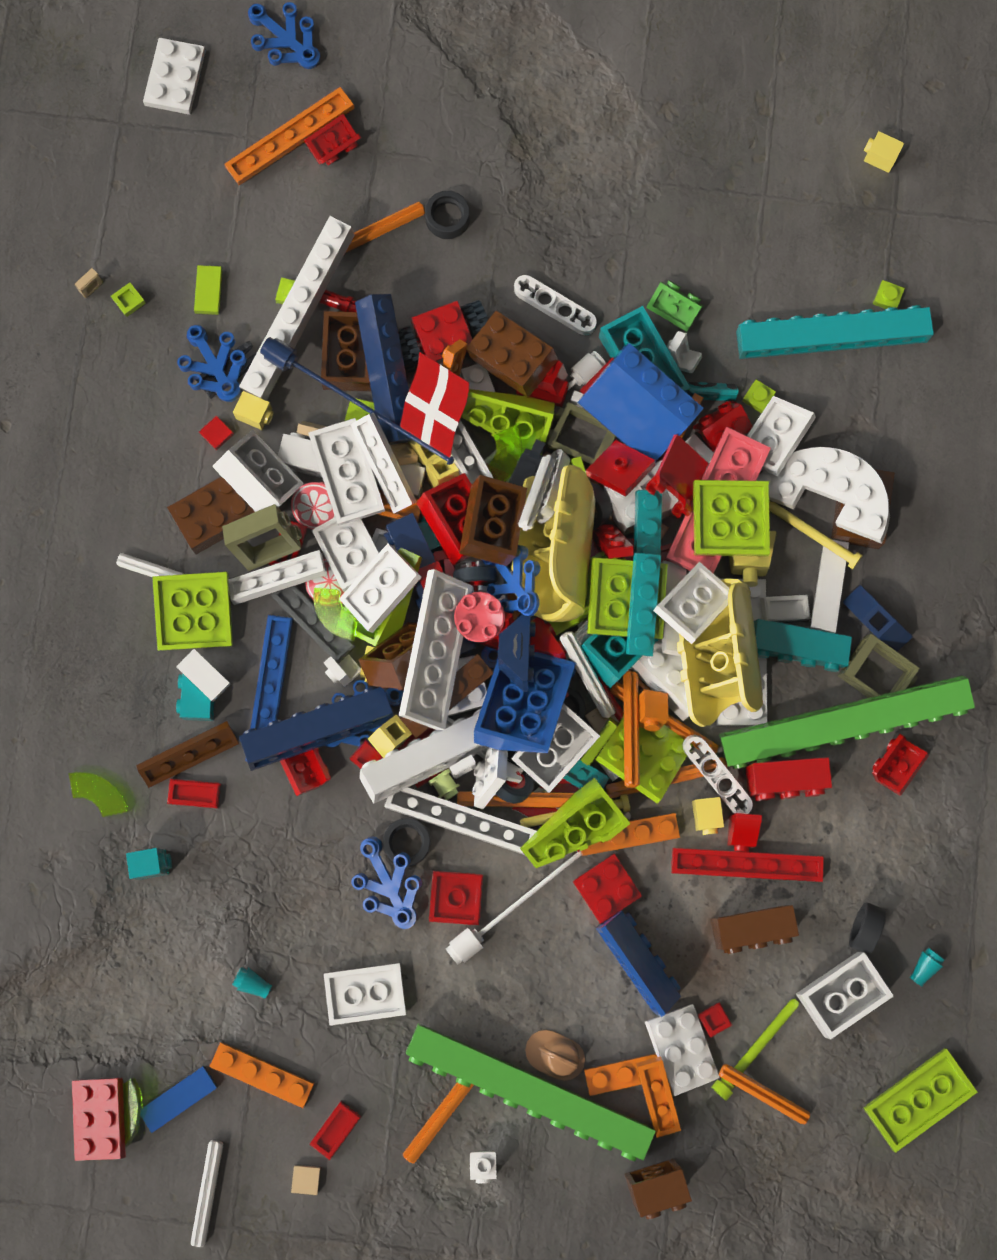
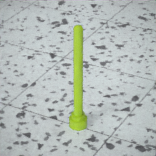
[711,999,799,1101]

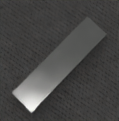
[270,585,356,664]

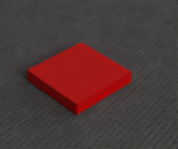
[429,871,483,925]

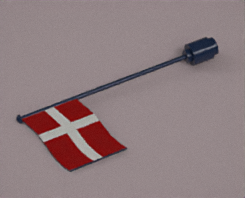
[260,337,469,465]

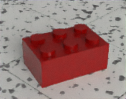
[416,473,472,566]
[745,757,832,801]

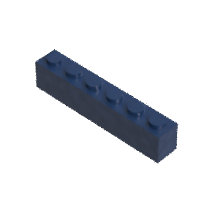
[355,294,412,445]
[384,513,476,655]
[239,687,393,771]

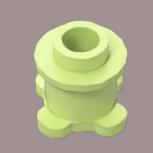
[428,769,460,800]

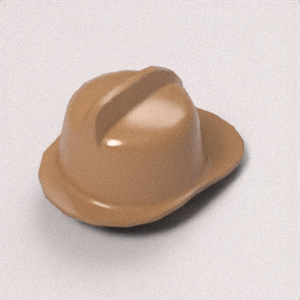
[525,1030,585,1081]

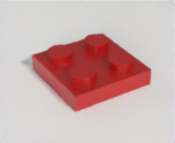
[572,854,642,924]

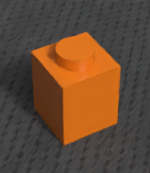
[638,689,668,731]

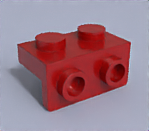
[304,114,361,166]
[693,401,753,453]
[872,734,929,796]
[280,748,331,796]

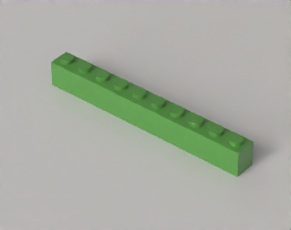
[719,676,975,769]
[406,1023,655,1161]

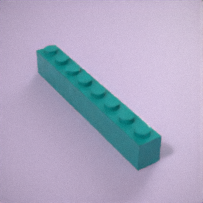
[736,305,934,359]

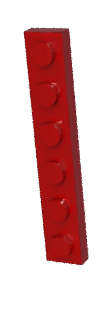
[671,848,824,882]

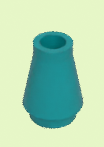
[909,948,945,987]
[232,967,272,999]

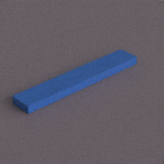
[245,615,293,765]

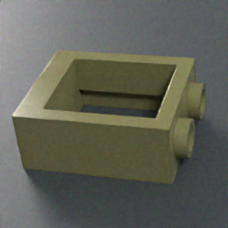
[546,402,616,469]
[222,504,302,571]
[837,634,920,698]

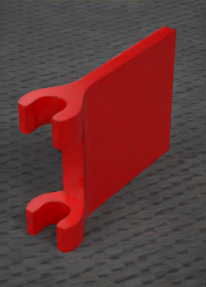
[646,434,709,518]

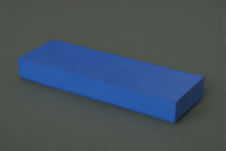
[138,1066,218,1133]

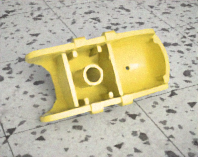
[512,465,595,622]
[677,579,763,727]

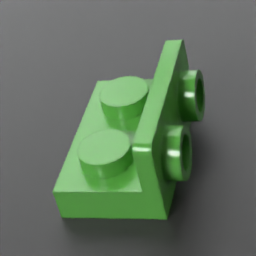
[646,280,704,332]

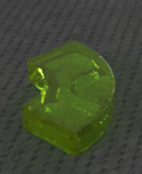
[486,424,522,482]
[313,588,358,641]
[68,772,129,817]
[123,1078,143,1149]

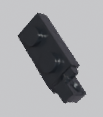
[509,439,546,487]

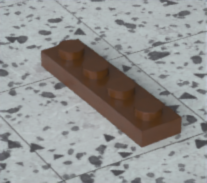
[400,654,493,738]
[136,721,239,788]

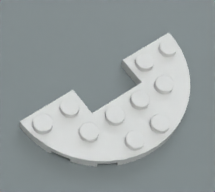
[756,447,890,544]

